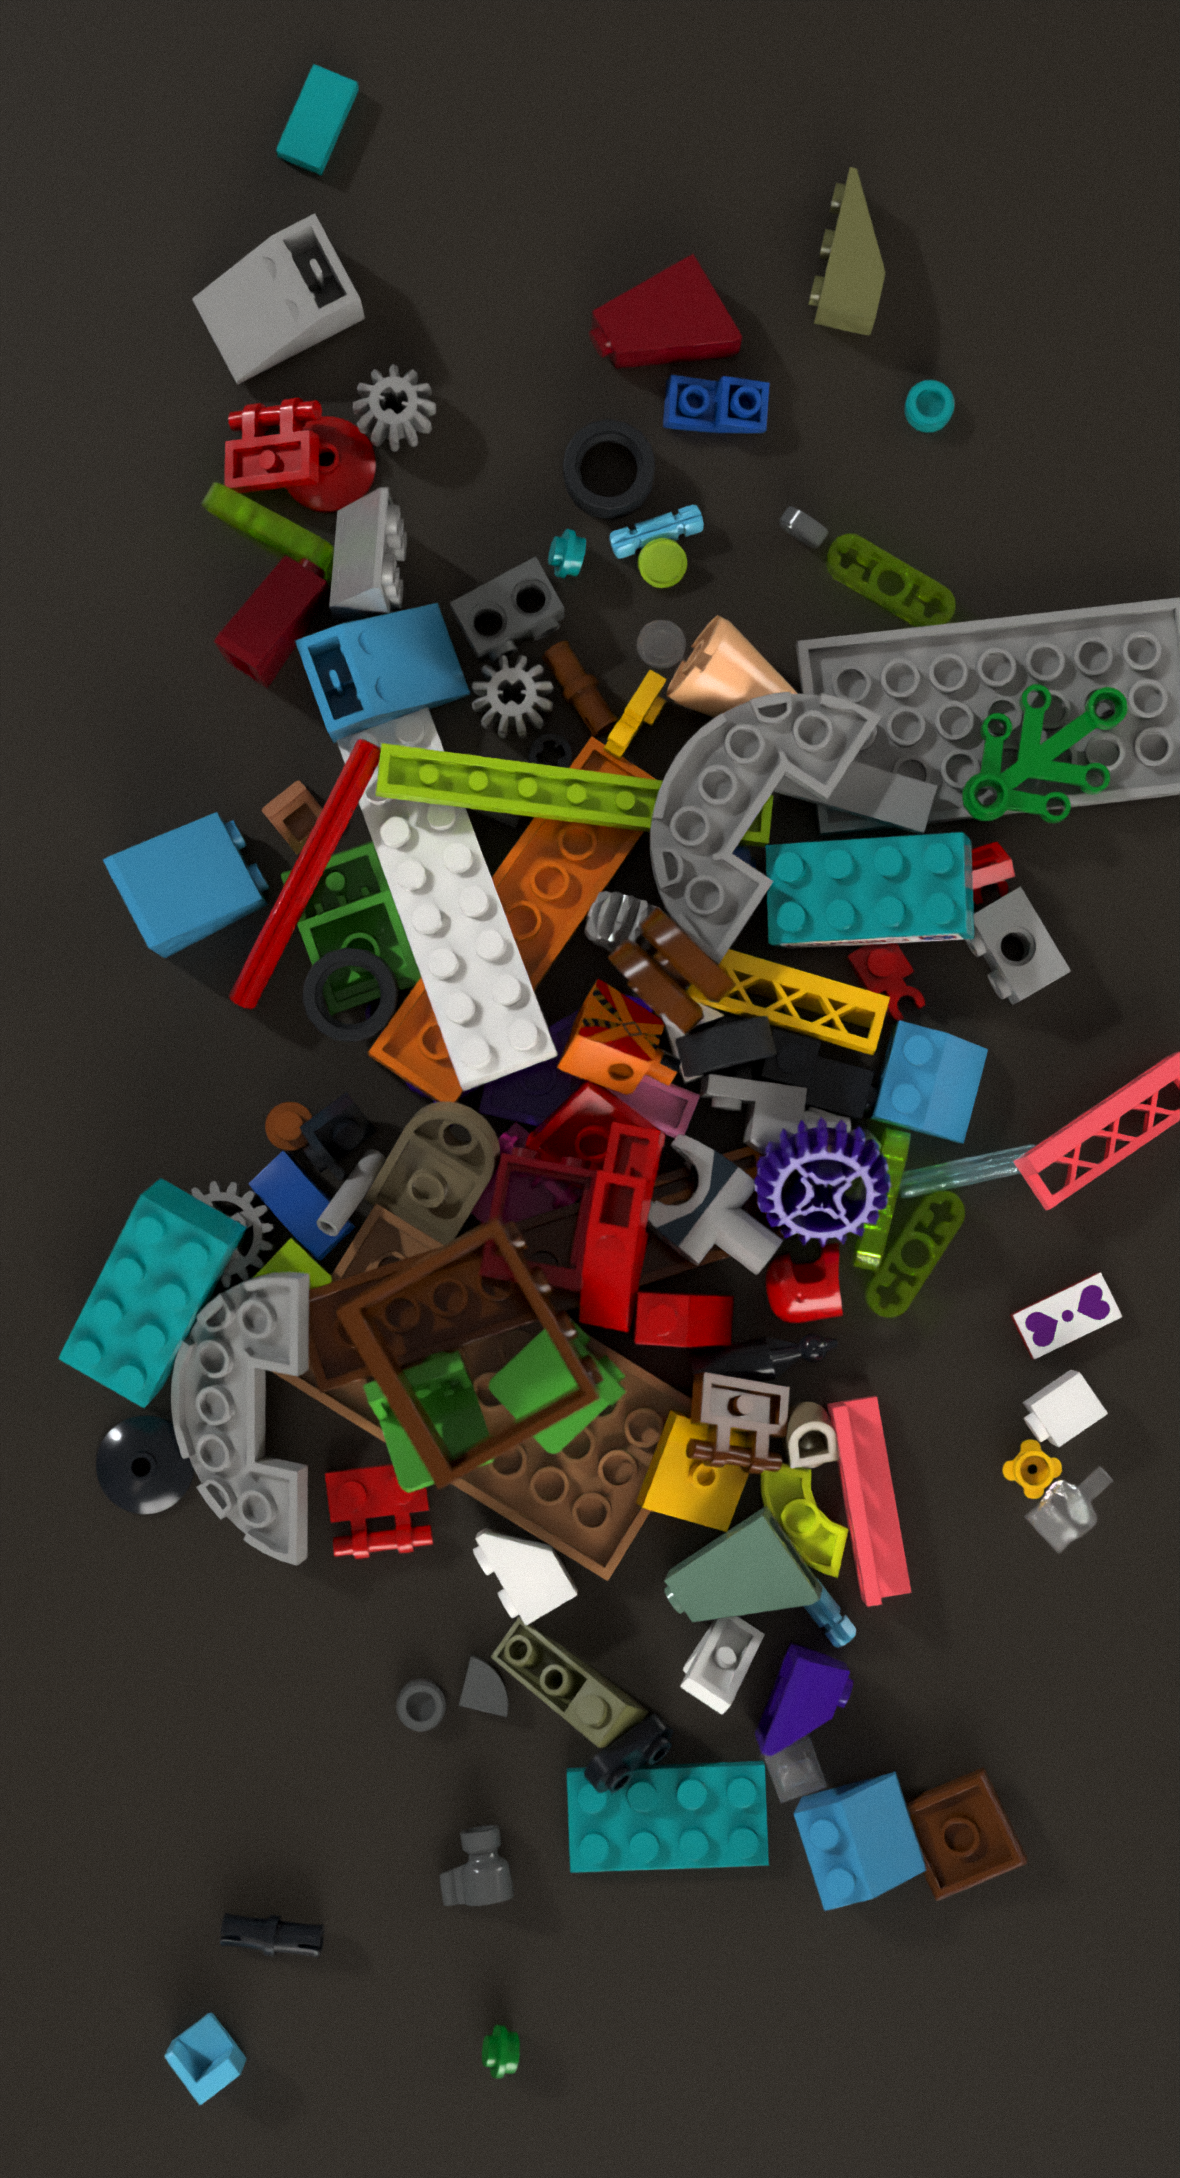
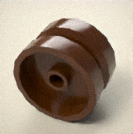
[608,907,736,1035]

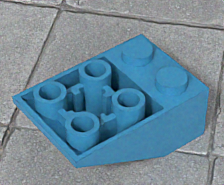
[295,603,471,743]

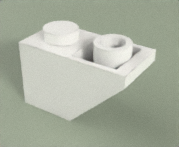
[473,1528,578,1626]

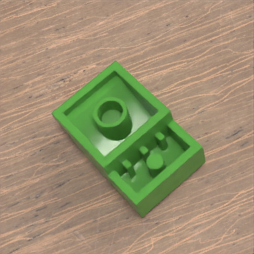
[281,841,421,1015]

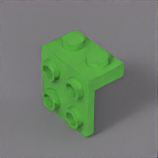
[489,1318,626,1454]
[363,1351,495,1492]

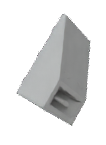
[192,213,365,385]
[329,487,407,620]

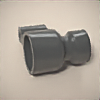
[439,1825,514,1906]

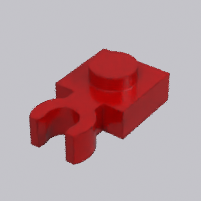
[846,943,925,1022]

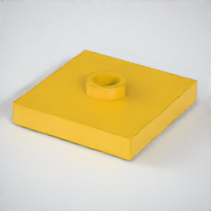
[636,1410,749,1532]

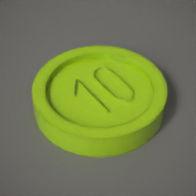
[638,538,687,588]

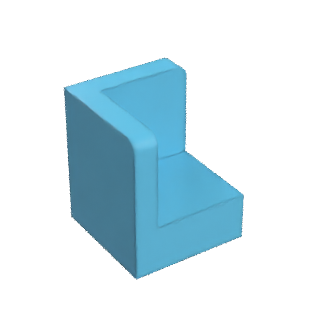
[165,2013,247,2105]

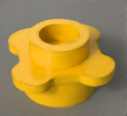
[1002,1439,1062,1499]

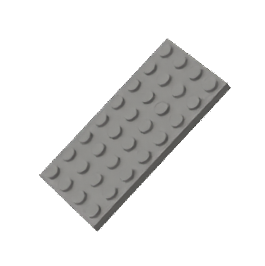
[796,597,1180,836]

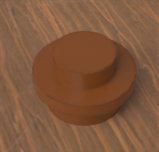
[265,1102,313,1151]

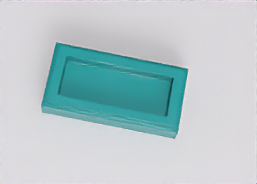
[276,64,359,175]

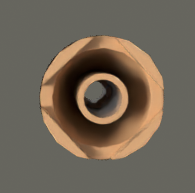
[666,615,798,718]

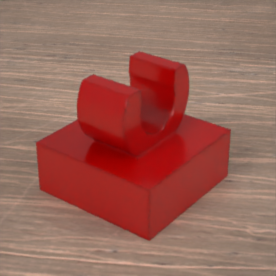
[972,842,1015,904]

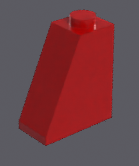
[633,1290,734,1347]

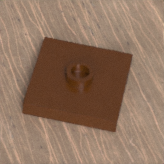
[905,1767,1028,1901]

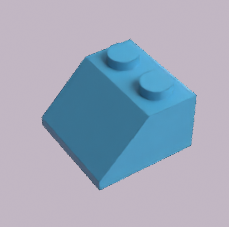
[868,1020,988,1144]
[793,1772,927,1911]

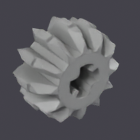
[353,364,436,452]
[472,655,553,738]
[584,891,661,957]

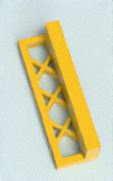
[686,949,890,1055]

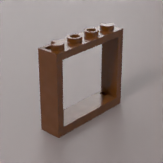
[335,1214,604,1490]

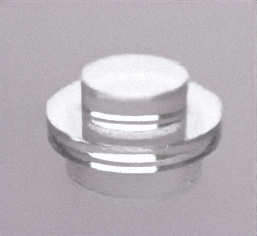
[637,620,686,669]

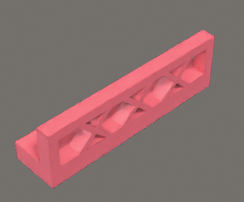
[1013,1051,1180,1210]
[827,1396,912,1607]

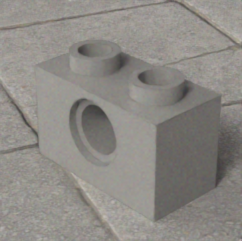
[965,886,1071,1005]

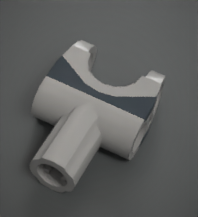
[646,1134,783,1275]

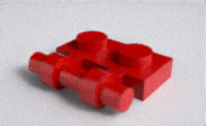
[224,397,322,494]
[325,1464,433,1559]

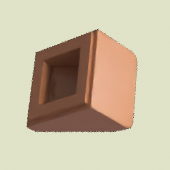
[262,781,322,854]

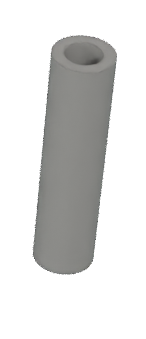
[316,1149,387,1236]

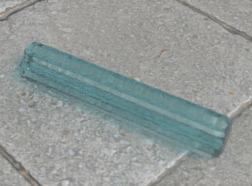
[896,1144,1036,1198]

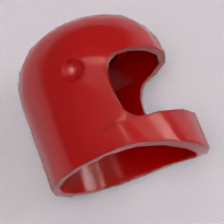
[765,1242,842,1323]

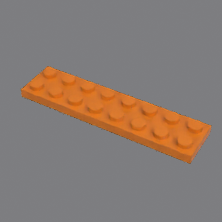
[368,736,656,1103]

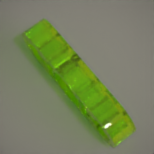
[201,482,334,572]
[826,534,956,627]
[852,1128,911,1272]
[865,1191,965,1318]

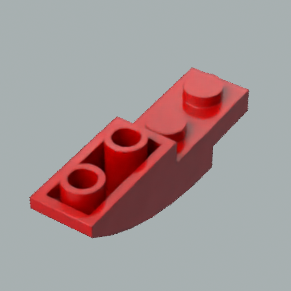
[579,1122,665,1332]

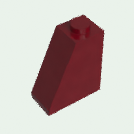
[589,254,742,368]
[214,555,331,689]

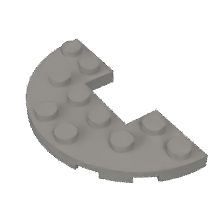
[650,692,881,965]
[171,1272,309,1566]

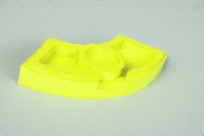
[760,1462,849,1578]

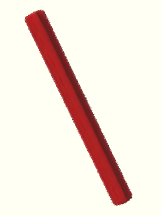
[229,739,381,1009]

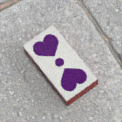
[1010,1272,1122,1359]

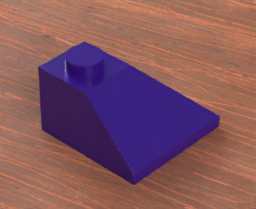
[755,1641,854,1757]

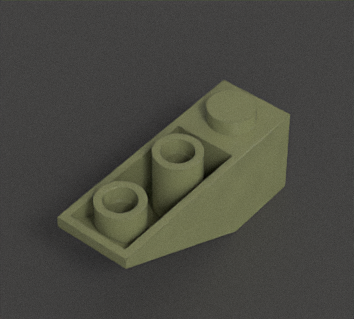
[808,167,886,336]
[491,1617,649,1748]

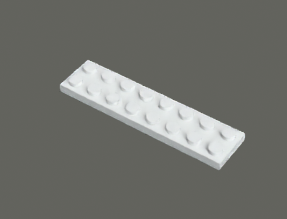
[336,707,558,1091]

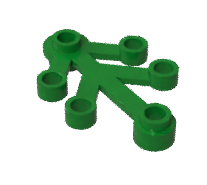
[962,684,1128,823]

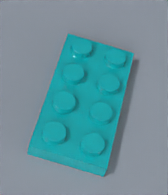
[567,1761,769,1873]

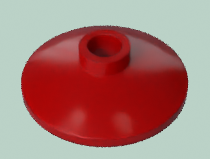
[286,417,376,513]

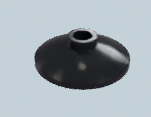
[96,1415,194,1514]

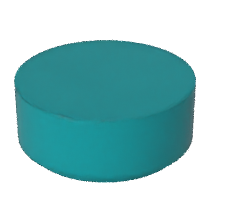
[904,380,954,432]

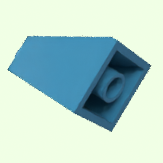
[103,812,270,958]

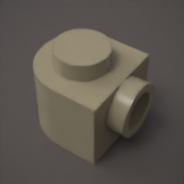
[782,1402,839,1469]

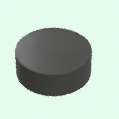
[779,506,829,548]
[396,1678,447,1731]

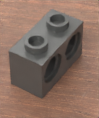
[450,556,564,664]

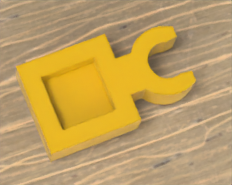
[603,670,667,760]

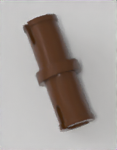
[541,640,619,738]

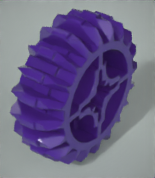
[754,1117,891,1248]

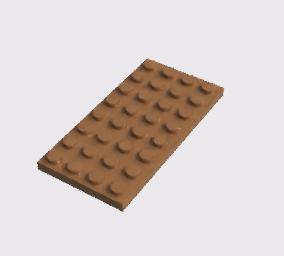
[271,1203,692,1581]

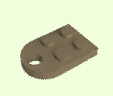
[364,1101,500,1245]

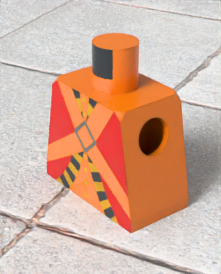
[557,979,681,1095]

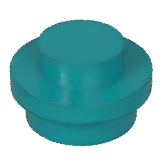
[548,529,586,578]

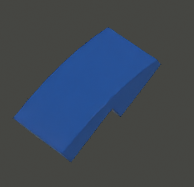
[663,375,769,433]
[248,1150,355,1261]

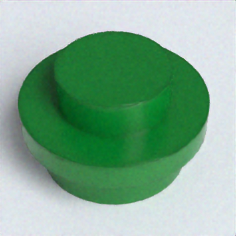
[482,2025,519,2078]

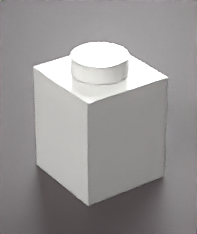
[1022,1370,1108,1447]

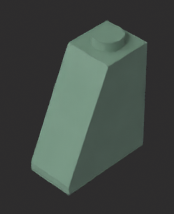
[664,1506,823,1622]

